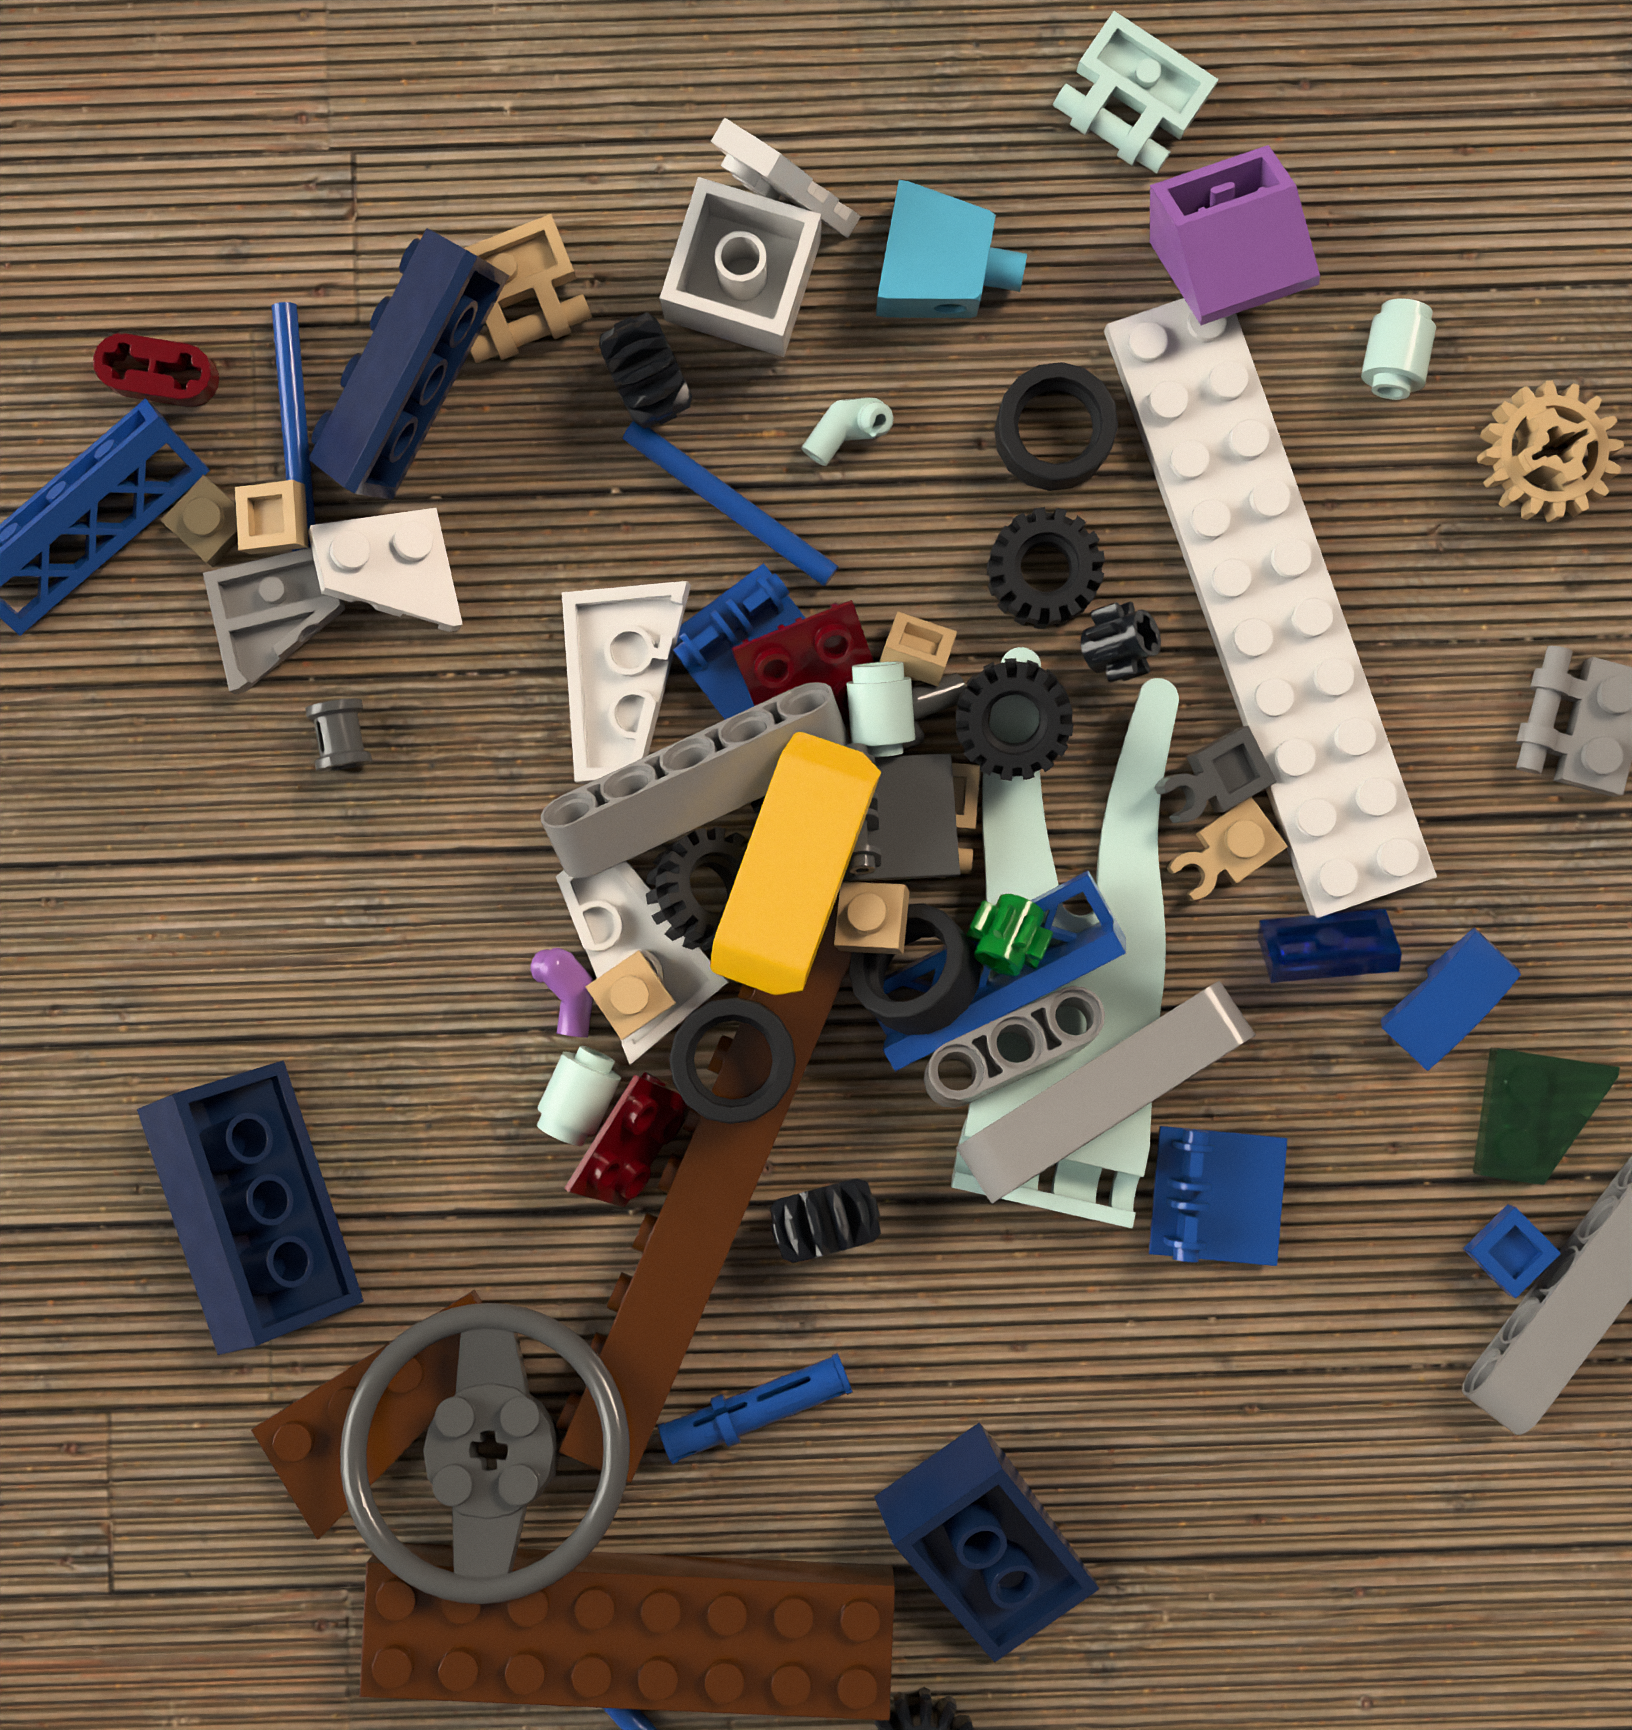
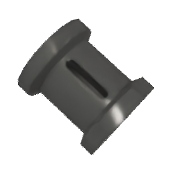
[305,698,373,772]

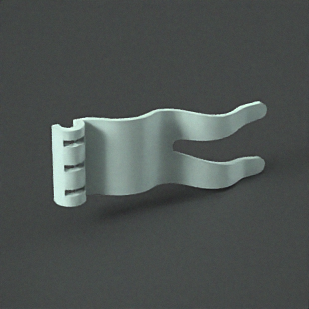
[951,647,1179,1229]

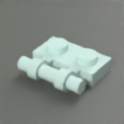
[1053,11,1219,174]

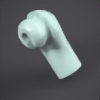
[801,397,893,466]

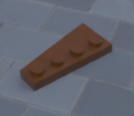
[251,1289,483,1540]

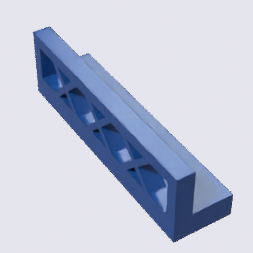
[0,398,210,636]
[876,871,1126,1072]

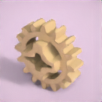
[1477,380,1624,523]

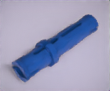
[658,1353,853,1465]

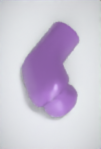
[531,948,593,1038]

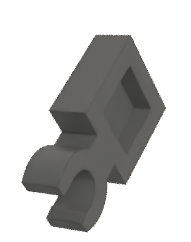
[1154,726,1277,823]

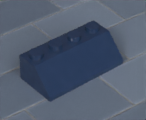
[309,228,510,500]
[137,1060,364,1355]

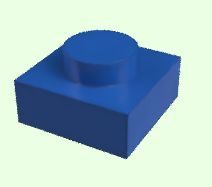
[1463,1204,1561,1299]

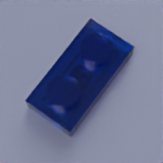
[1258,909,1402,983]

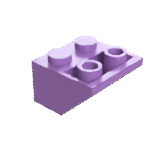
[1150,145,1320,325]

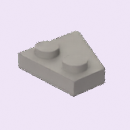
[203,547,346,694]

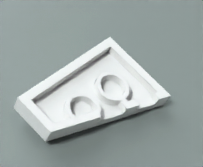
[711,118,861,238]
[562,581,691,784]
[556,861,729,1065]

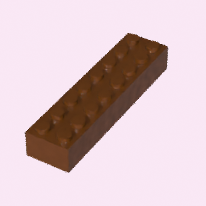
[359,1543,895,1721]

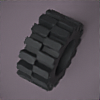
[987,507,1105,629]
[956,658,1074,781]
[646,827,746,951]

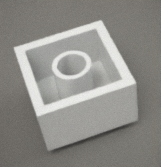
[660,177,821,357]

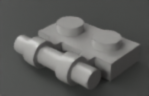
[1516,646,1632,797]

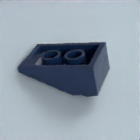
[874,1422,1100,1663]

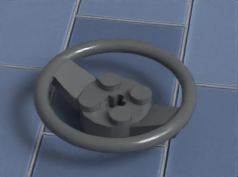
[340,1303,630,1604]

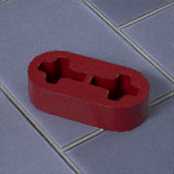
[93,333,219,407]

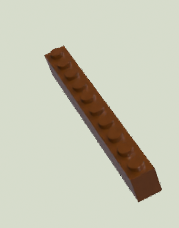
[555,880,885,1483]

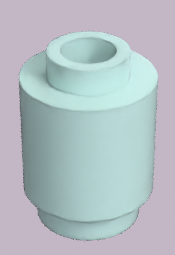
[1361,299,1436,400]
[847,661,915,757]
[537,1046,621,1146]

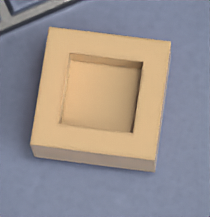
[235,480,309,554]
[880,612,957,687]
[834,882,910,955]
[585,950,677,1040]

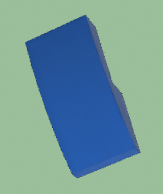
[1381,927,1521,1071]

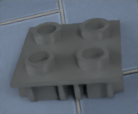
[842,743,960,882]

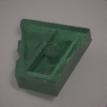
[1473,1047,1620,1185]

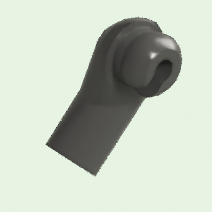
[903,673,966,752]

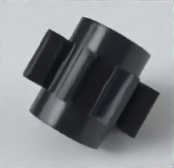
[1081,601,1161,683]

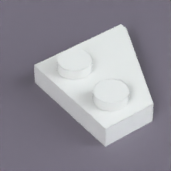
[308,508,463,632]

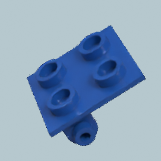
[673,563,805,720]
[1149,1126,1288,1266]

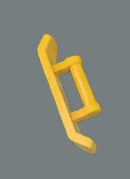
[710,732,882,996]

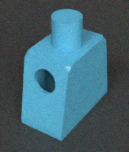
[876,180,1027,318]

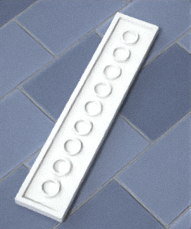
[1104,298,1437,919]

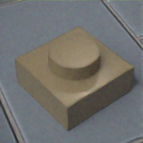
[161,475,238,567]

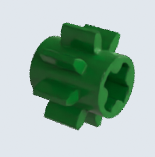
[966,894,1054,976]

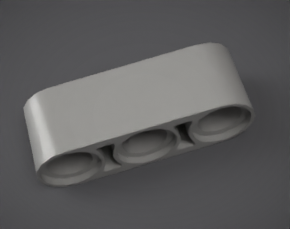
[923,986,1105,1108]

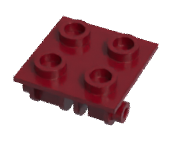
[732,600,874,725]
[564,1071,688,1207]

